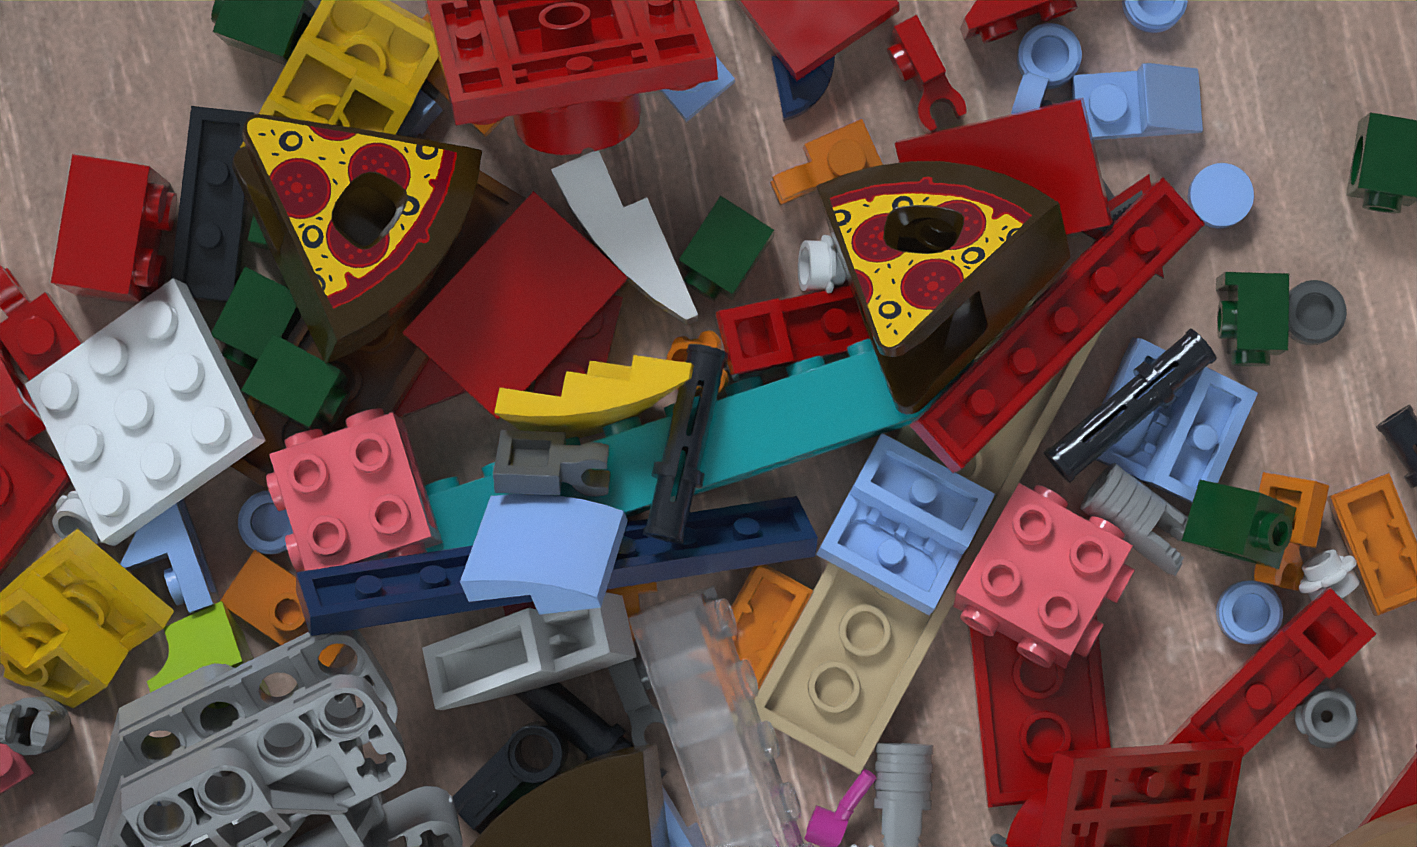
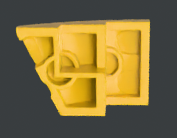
[240,0,438,148]
[494,355,694,439]
[0,528,174,709]

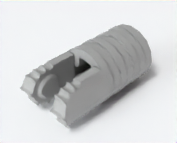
[1080,463,1188,576]
[0,697,71,755]
[874,743,934,847]

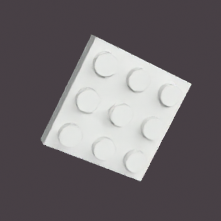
[25,278,266,546]

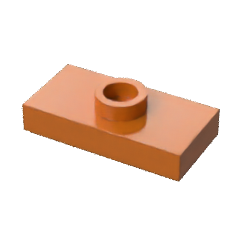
[1327,473,1417,616]
[219,550,346,668]
[696,565,813,703]

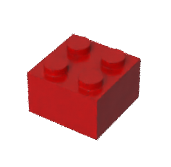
[51,154,177,305]

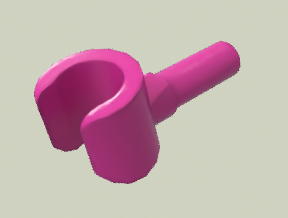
[804,769,877,847]

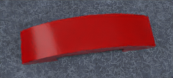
[715,285,869,375]
[1163,587,1376,757]

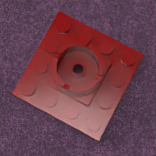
[425,0,718,155]
[1006,741,1244,847]

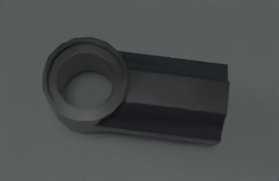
[452,721,569,835]

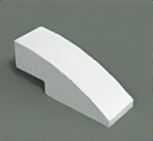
[551,150,699,325]
[422,592,636,710]

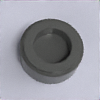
[1289,280,1347,345]

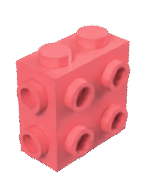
[266,408,442,572]
[953,483,1135,669]

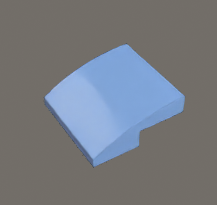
[1085,337,1258,503]
[816,433,995,616]
[460,494,628,615]

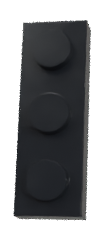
[171,106,255,303]

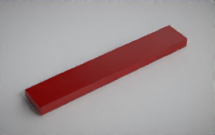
[909,177,1205,473]

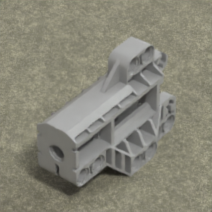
[2,629,463,847]

